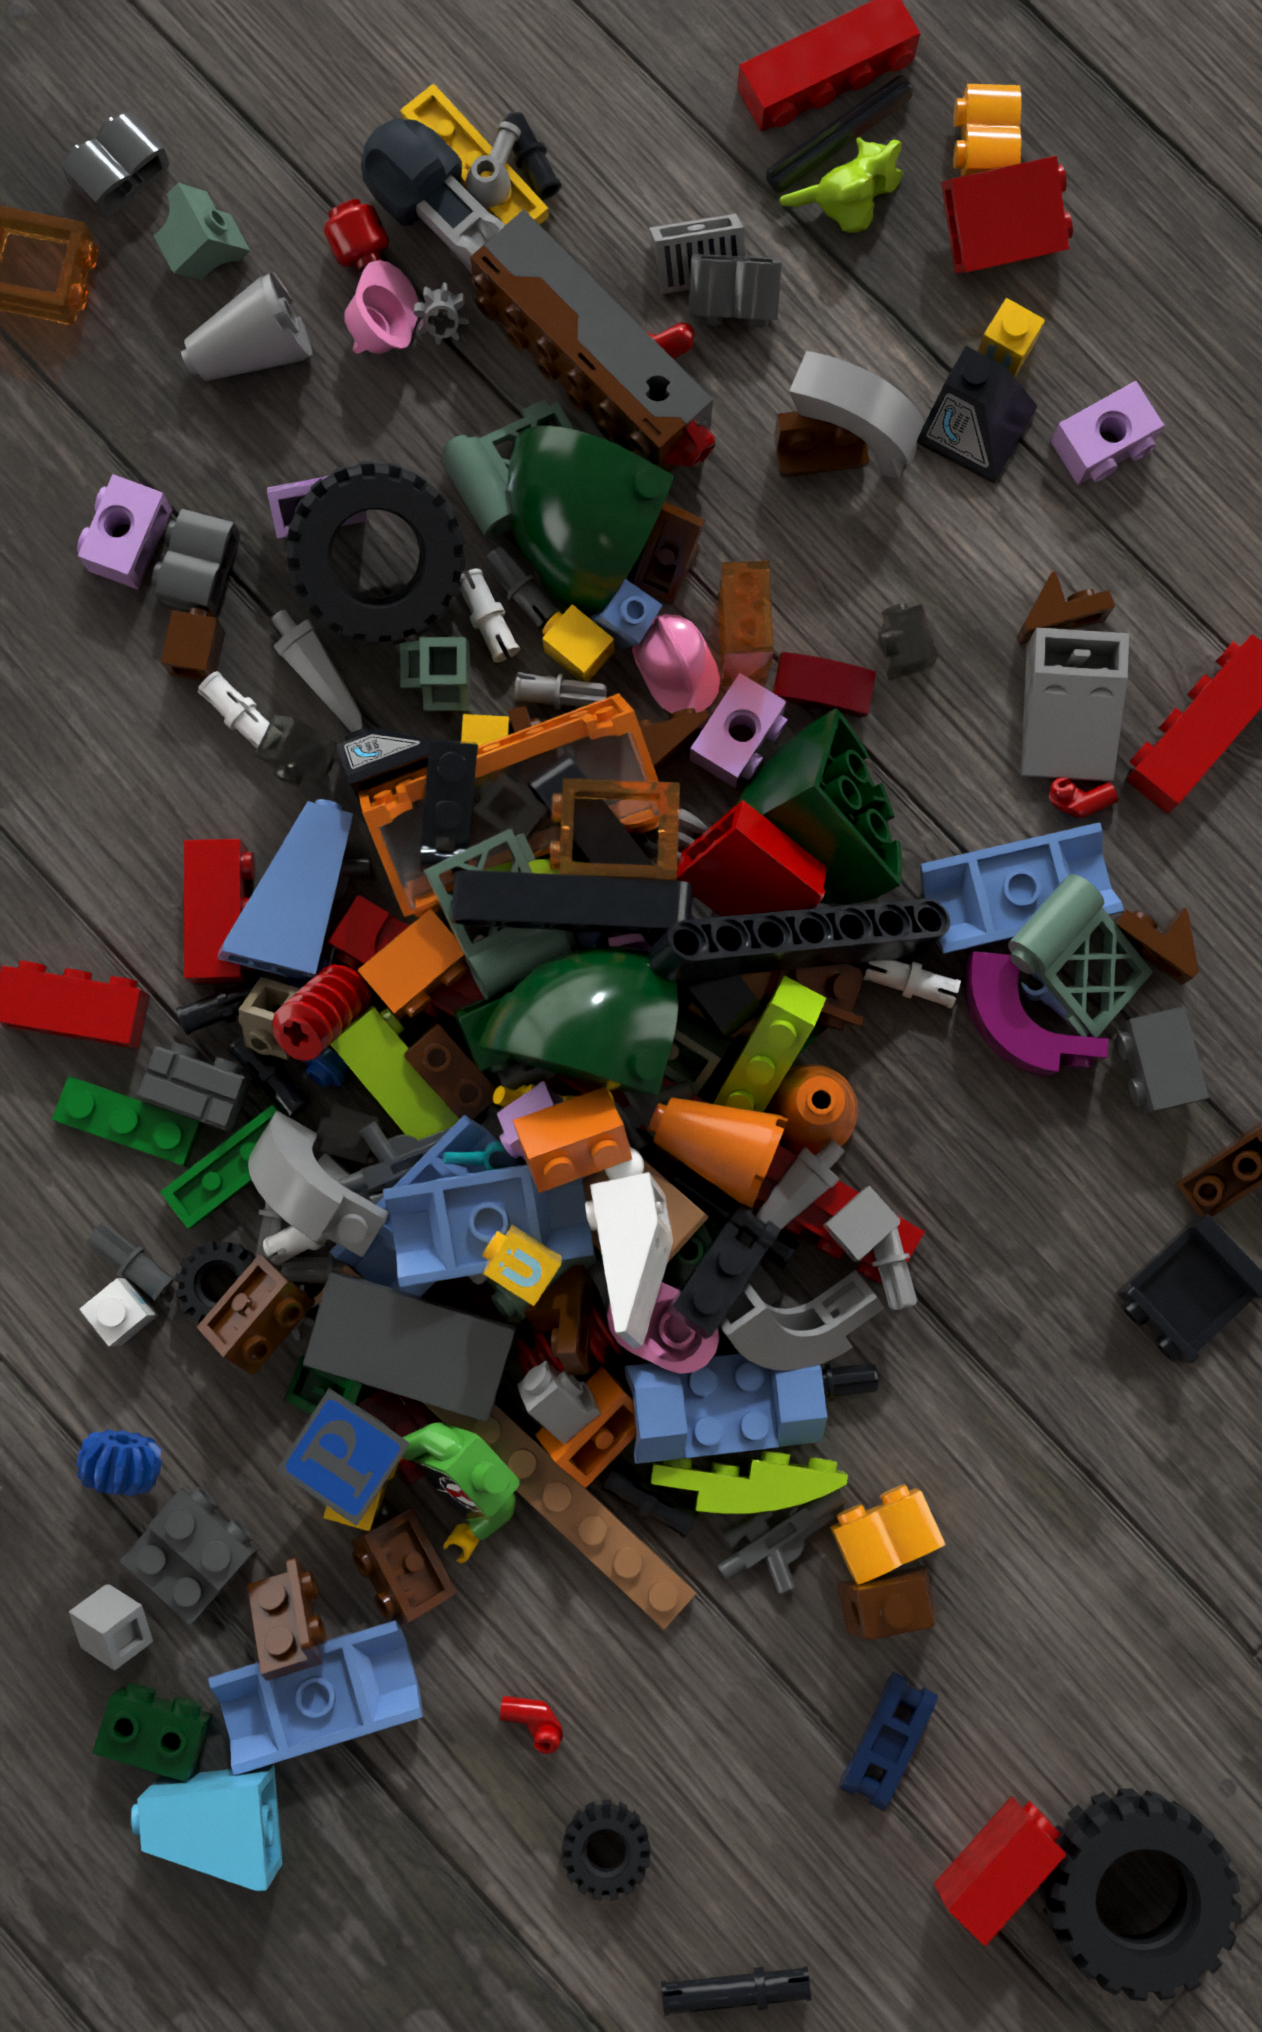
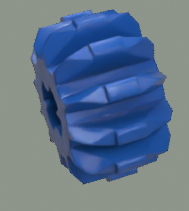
[76,1429,162,1497]

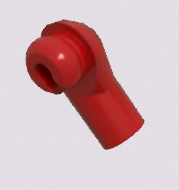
[647,322,695,359]
[1049,777,1119,818]
[500,1695,563,1754]

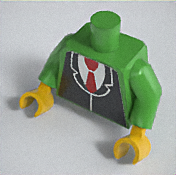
[387,1422,520,1563]

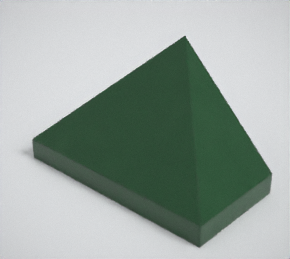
[283,1355,362,1415]

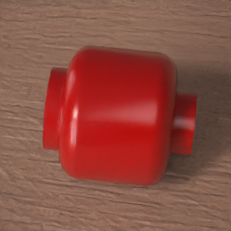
[323,199,390,272]

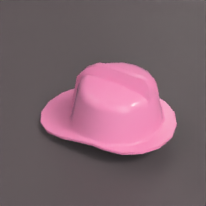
[344,260,419,354]
[632,614,720,714]
[607,1282,720,1374]

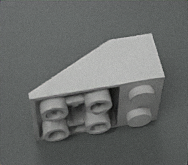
[1021,628,1129,782]

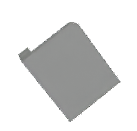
[822,1185,900,1262]
[69,1584,153,1671]

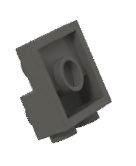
[120,1486,258,1626]

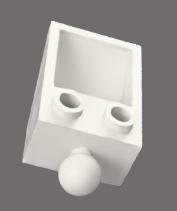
[586,1147,673,1348]

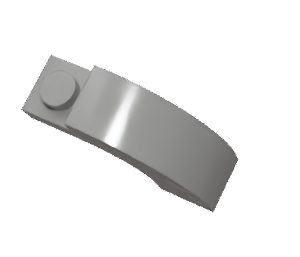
[789,351,925,479]
[248,1110,389,1258]
[719,1270,884,1371]

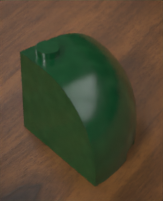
[507,426,675,618]
[736,708,902,905]
[478,946,678,1096]

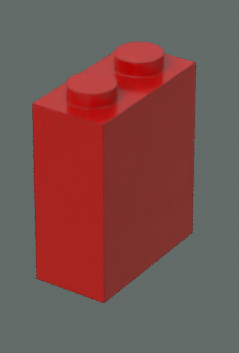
[941,155,1073,274]
[674,800,827,917]
[934,1796,1067,1946]

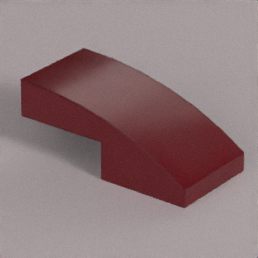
[773,652,876,718]

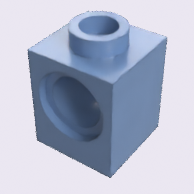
[590,579,662,649]

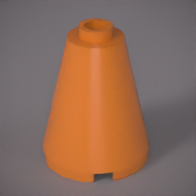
[765,1064,858,1156]
[648,1097,788,1208]

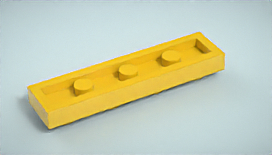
[400,83,549,225]

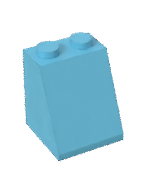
[131,1764,283,1891]

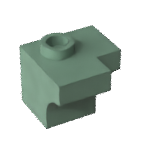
[154,183,250,280]
[400,637,470,712]

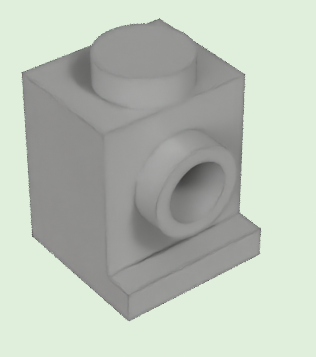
[517,1360,601,1444]

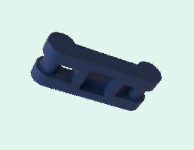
[839,1672,938,1811]

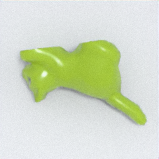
[779,137,903,233]

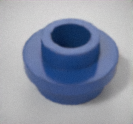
[304,1047,349,1088]

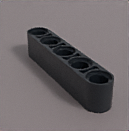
[452,870,693,935]

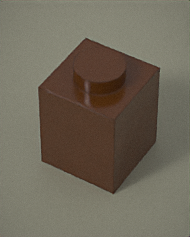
[160,608,225,682]

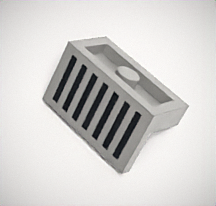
[649,214,746,295]

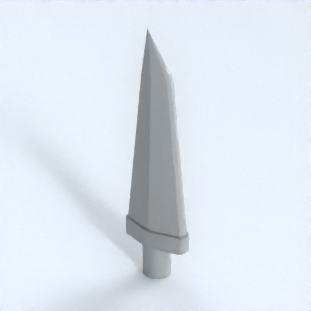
[271,609,363,732]
[737,1139,845,1248]

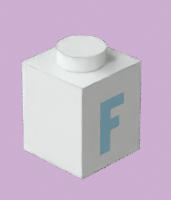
[79,1278,159,1346]

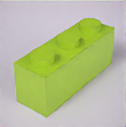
[713,975,826,1112]
[330,1005,460,1140]

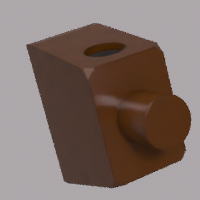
[837,1565,936,1640]

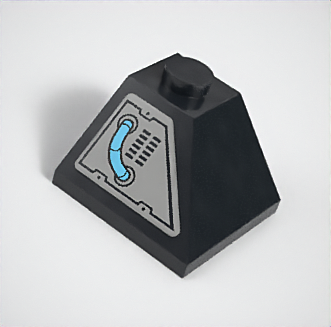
[917,346,1037,484]
[336,728,429,805]

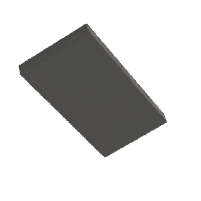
[303,1270,517,1422]

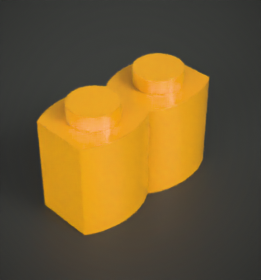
[953,84,1021,176]
[830,1484,945,1585]

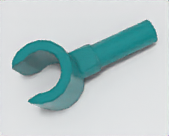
[443,1142,508,1171]

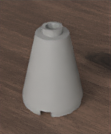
[181,272,313,381]

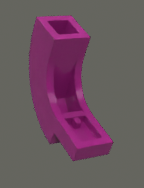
[965,951,1109,1077]

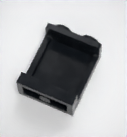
[1116,1214,1262,1363]

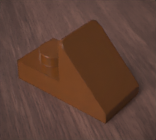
[633,501,706,604]
[1017,569,1115,645]
[1114,907,1199,985]
[524,1265,595,1375]

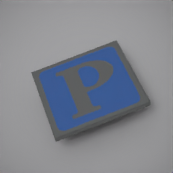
[276,1388,410,1526]

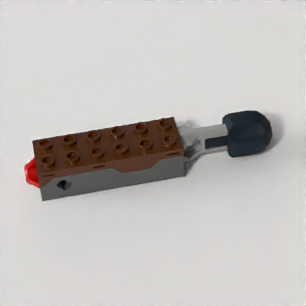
[360,119,716,473]

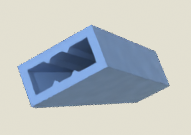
[217,799,353,982]

